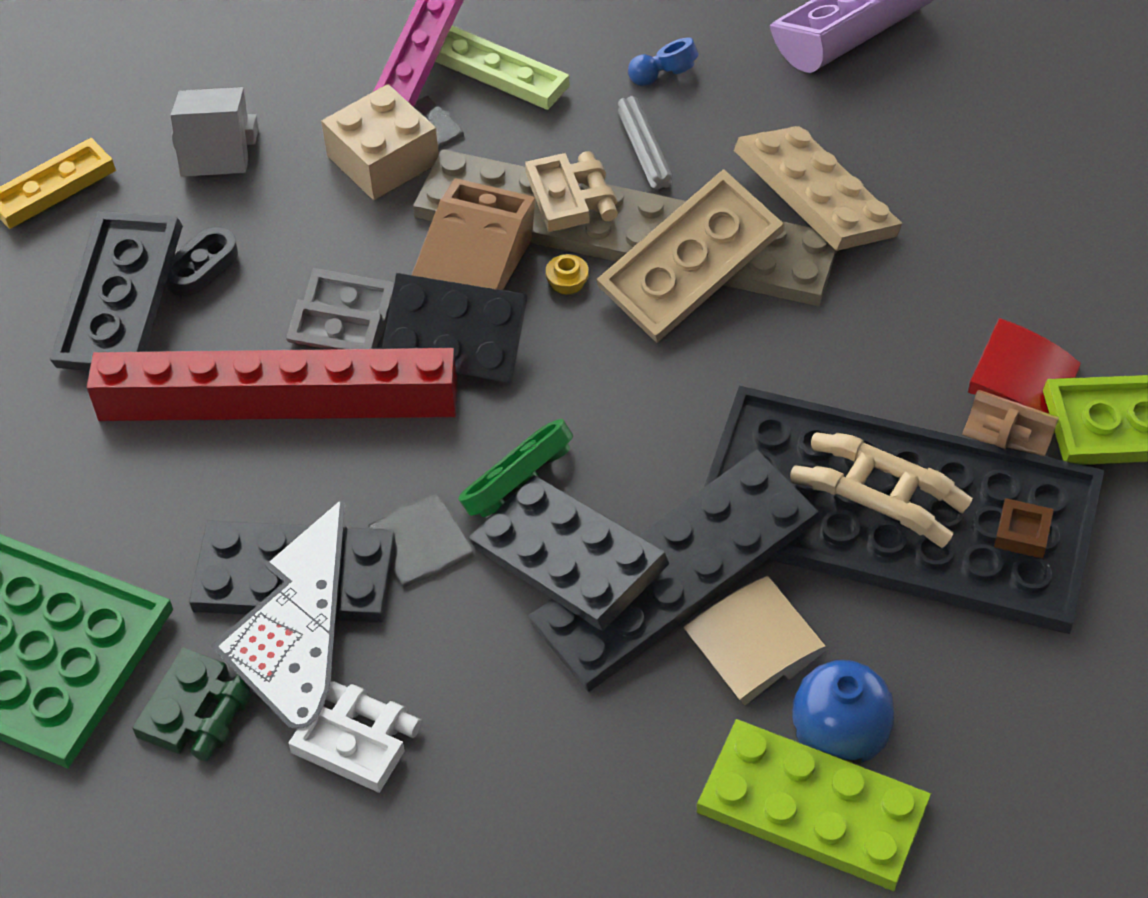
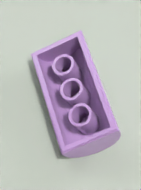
[770,0,933,73]

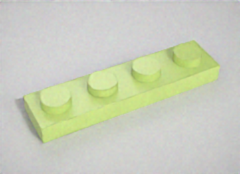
[435,26,569,110]

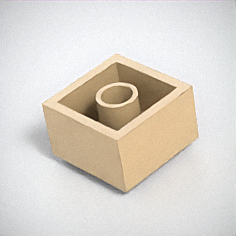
[321,84,439,200]

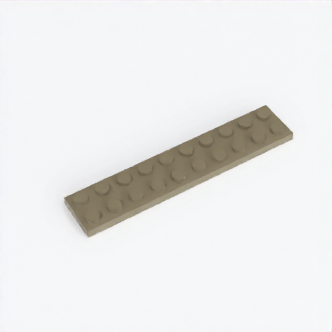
[413,149,837,306]

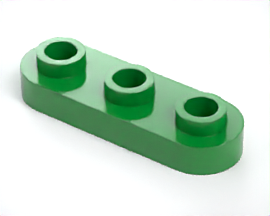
[458,419,573,518]

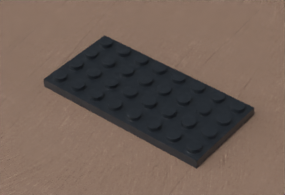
[704,385,1104,634]

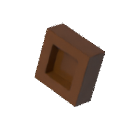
[994,498,1054,559]

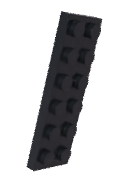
[528,449,819,692]

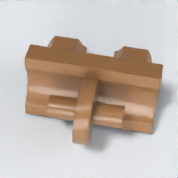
[962,390,1059,456]

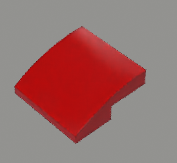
[968,318,1081,414]

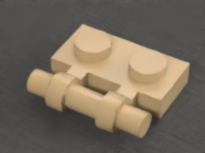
[525,151,618,232]

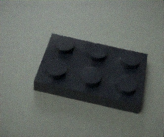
[382,273,528,383]

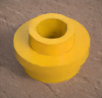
[546,254,589,294]

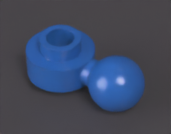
[628,37,699,86]

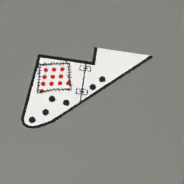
[211,499,345,729]

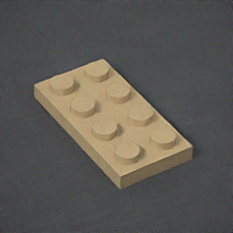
[734,126,903,251]
[597,169,784,343]

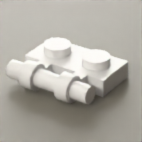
[288,681,422,793]

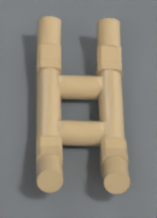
[790,433,973,548]

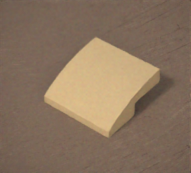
[684,576,828,705]

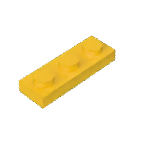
[0,138,116,229]

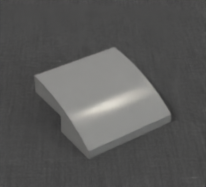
[286,268,394,349]

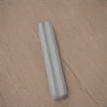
[618,95,672,190]

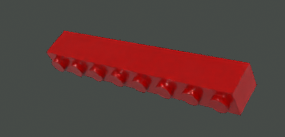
[87,348,457,421]

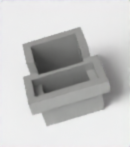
[170,87,259,177]

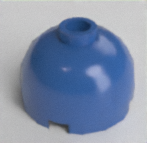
[792,660,894,762]

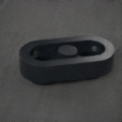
[166,227,238,296]

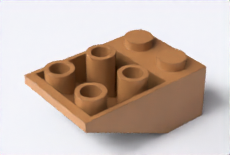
[412,178,535,290]

